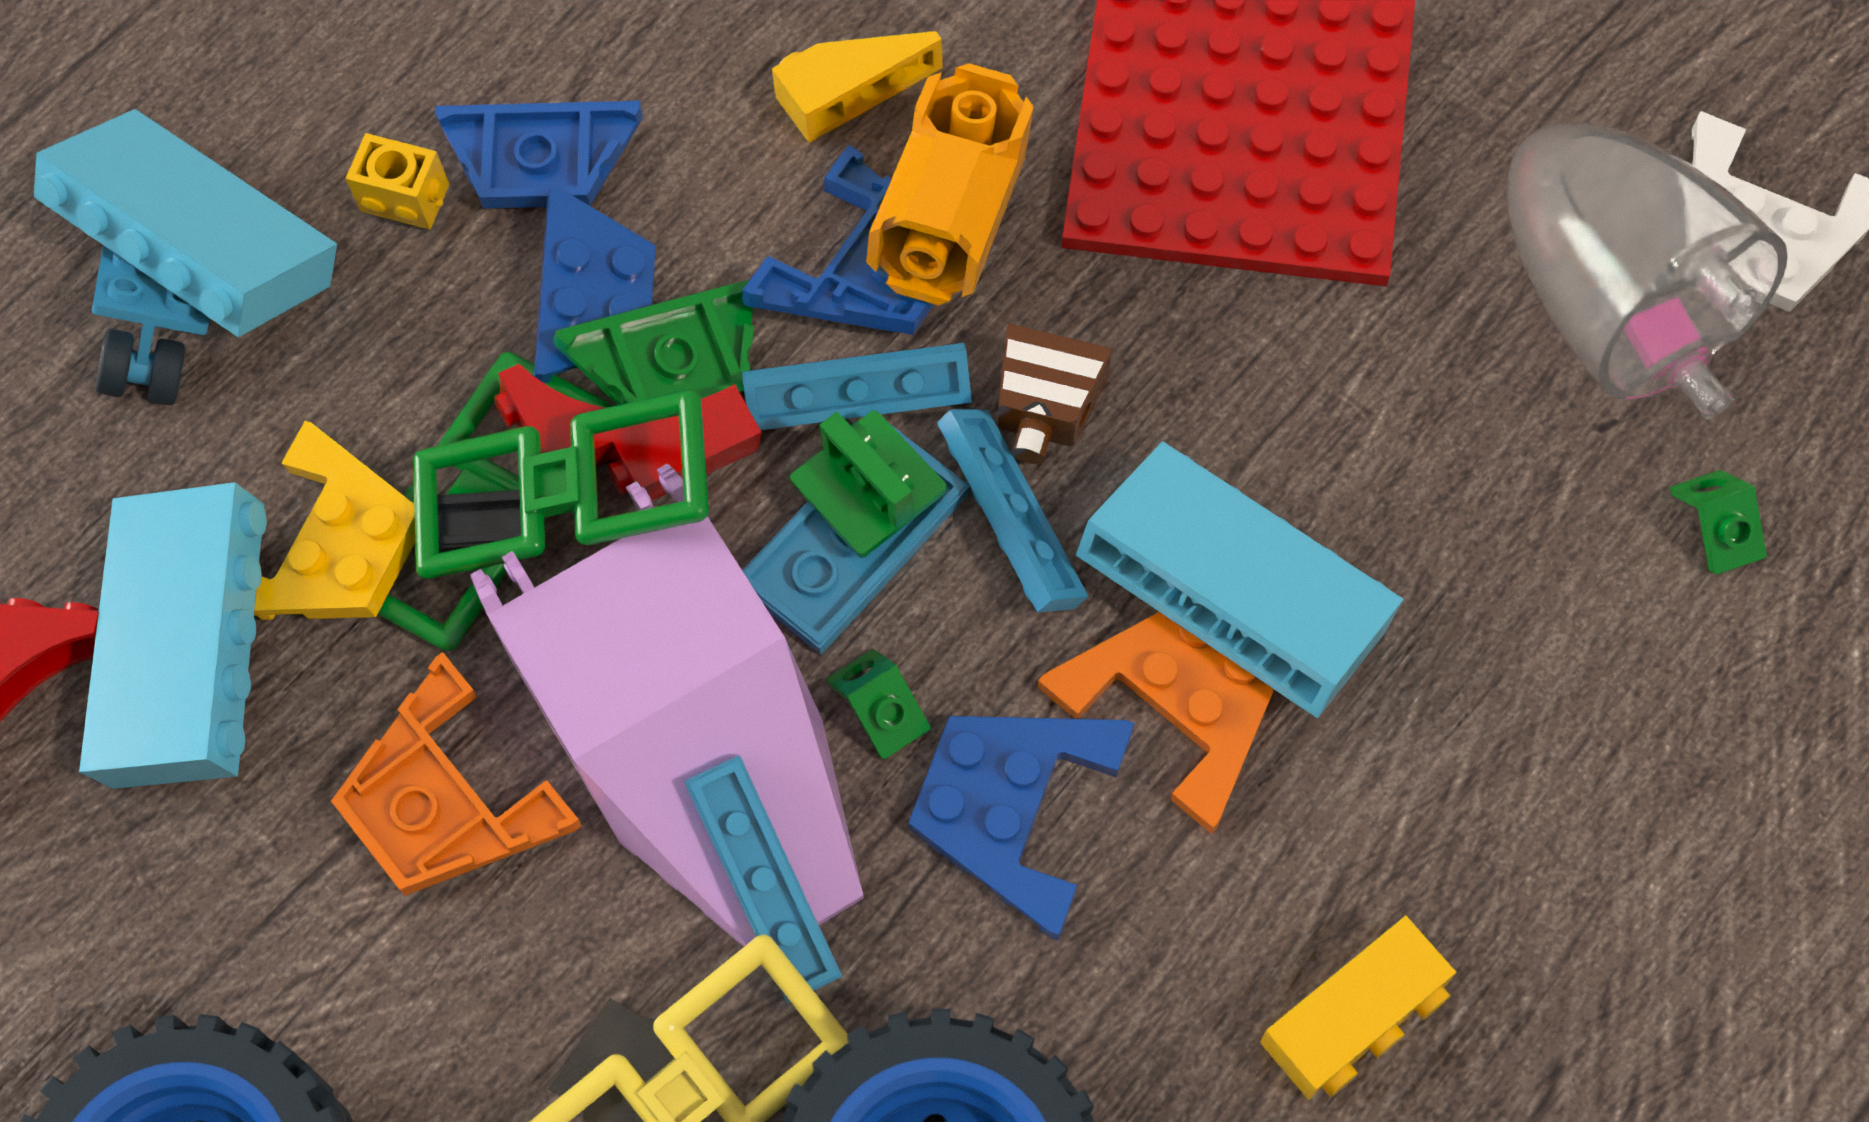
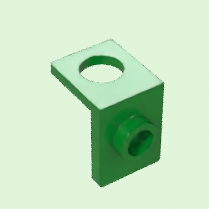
[1670,470,1767,575]
[826,649,931,759]

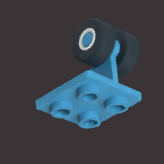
[92,245,209,405]

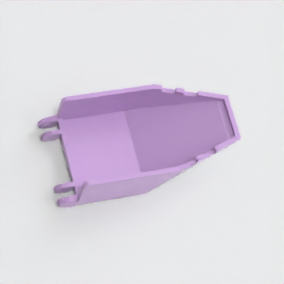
[470,464,864,947]

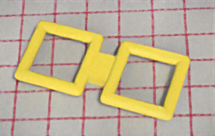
[530,935,848,1122]

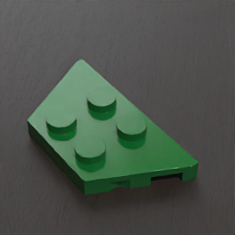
[553,279,754,405]

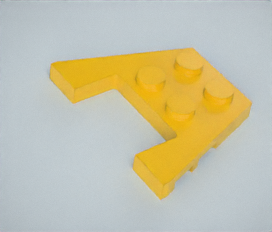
[254,421,415,620]

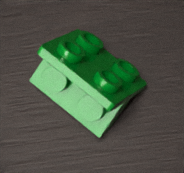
[790,410,947,558]

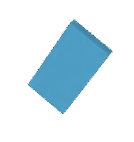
[742,423,970,655]

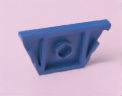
[435,101,643,208]
[533,186,656,383]

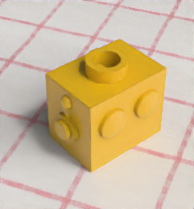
[345,133,449,230]

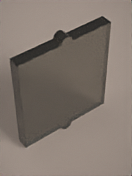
[548,998,675,1122]

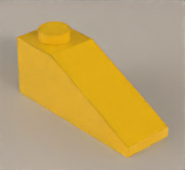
[772,31,943,143]

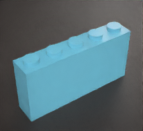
[34,109,337,338]
[1076,441,1404,719]
[79,482,267,789]

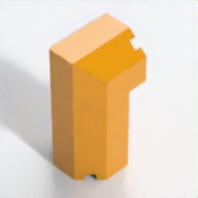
[866,63,1034,305]

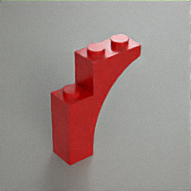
[494,364,761,501]
[0,598,99,723]

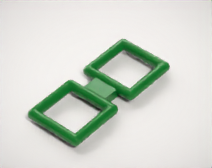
[377,352,612,651]
[413,389,709,579]

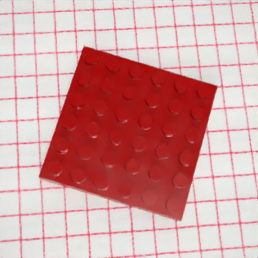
[1062,0,1415,287]

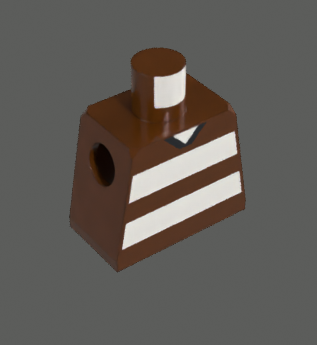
[998,323,1112,464]

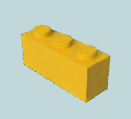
[1260,916,1457,1100]

